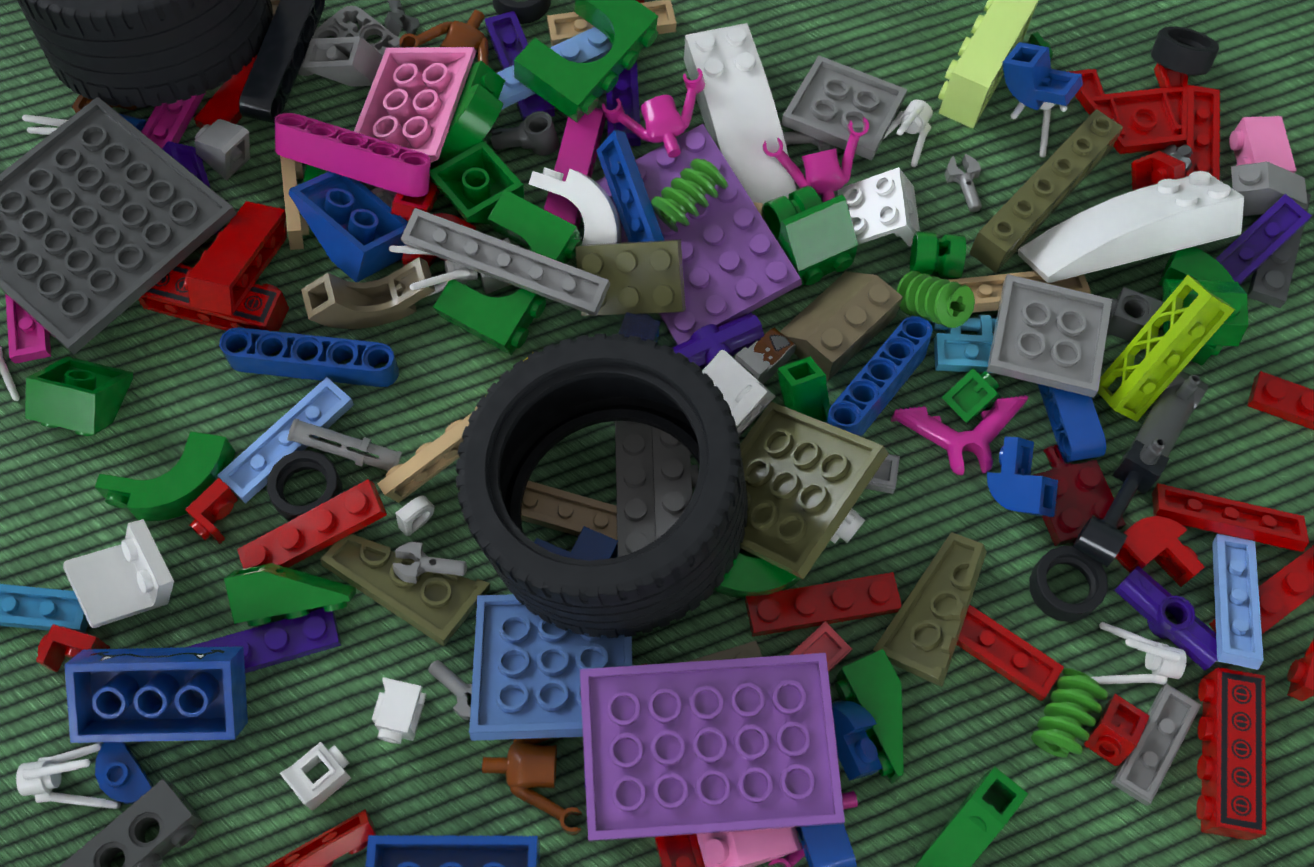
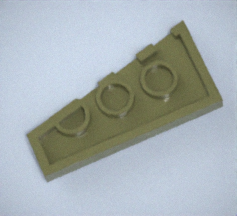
[873,532,987,687]
[321,534,490,647]

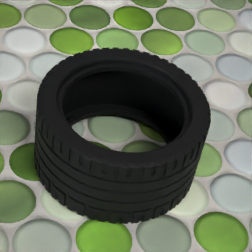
[17,0,273,107]
[456,334,748,638]

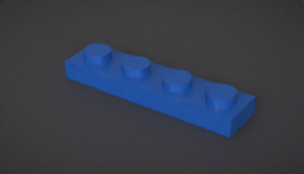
[596,130,664,242]

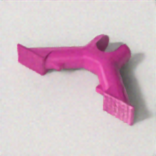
[891,395,1028,476]

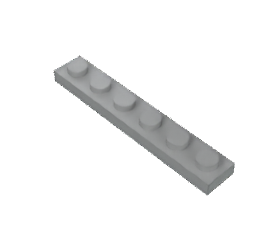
[401,208,610,317]

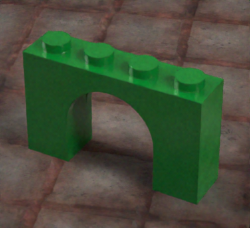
[514,0,658,123]
[433,190,582,356]

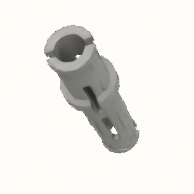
[287,418,402,471]

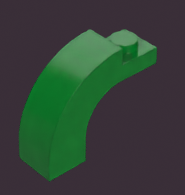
[430,61,505,170]
[1158,246,1235,366]
[777,356,831,423]
[95,431,236,521]
[713,553,801,599]

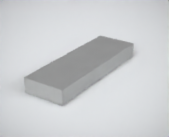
[1111,683,1201,806]

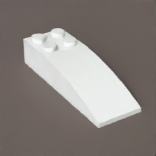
[684,23,797,206]
[1018,171,1244,283]

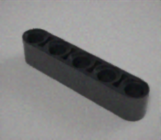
[239,0,325,123]

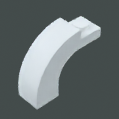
[529,167,621,245]

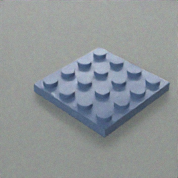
[469,594,632,741]

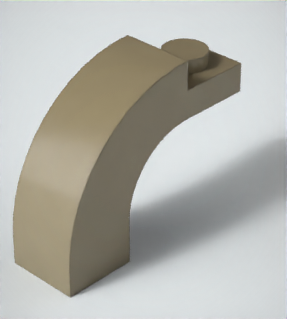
[301,257,436,329]

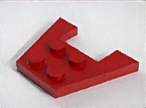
[1068,63,1188,154]

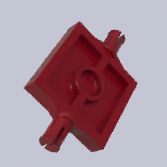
[1033,445,1126,547]

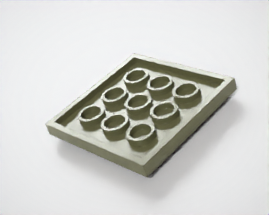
[740,401,889,580]

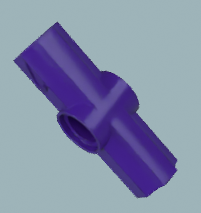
[672,312,764,369]
[1114,566,1217,671]

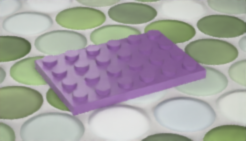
[596,124,802,345]
[580,653,845,842]

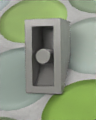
[302,36,383,87]
[195,119,250,181]
[1231,162,1308,216]

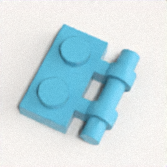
[932,314,996,373]

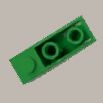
[224,563,357,626]
[835,649,904,784]
[914,767,1028,867]

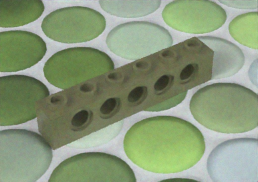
[969,109,1123,273]

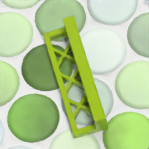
[1098,275,1235,422]

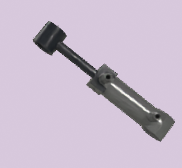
[1073,371,1209,567]

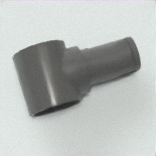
[491,111,560,156]

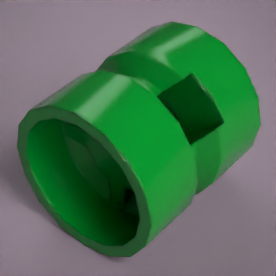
[763,185,822,241]
[909,231,966,279]

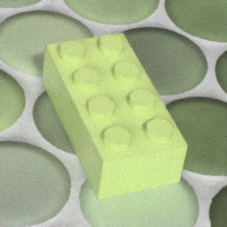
[938,0,1039,129]

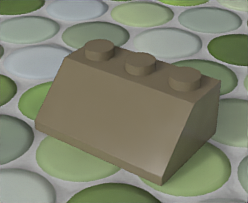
[780,271,903,382]

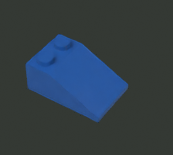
[289,172,408,282]

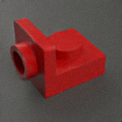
[1131,151,1185,190]
[185,478,238,544]
[36,624,110,672]
[1084,694,1150,766]

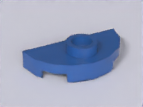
[95,742,154,805]

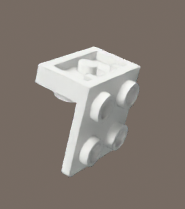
[838,167,920,247]
[702,350,776,437]
[63,519,174,628]

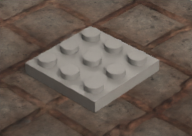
[781,55,907,161]
[987,274,1112,398]

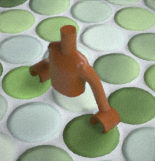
[399,10,489,66]
[482,738,582,835]

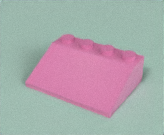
[354,47,476,162]

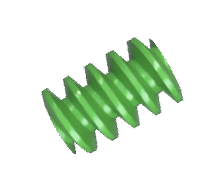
[651,159,728,232]
[897,271,975,328]
[1031,668,1109,758]

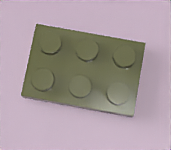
[575,239,686,316]

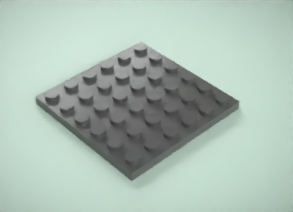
[0,96,236,355]

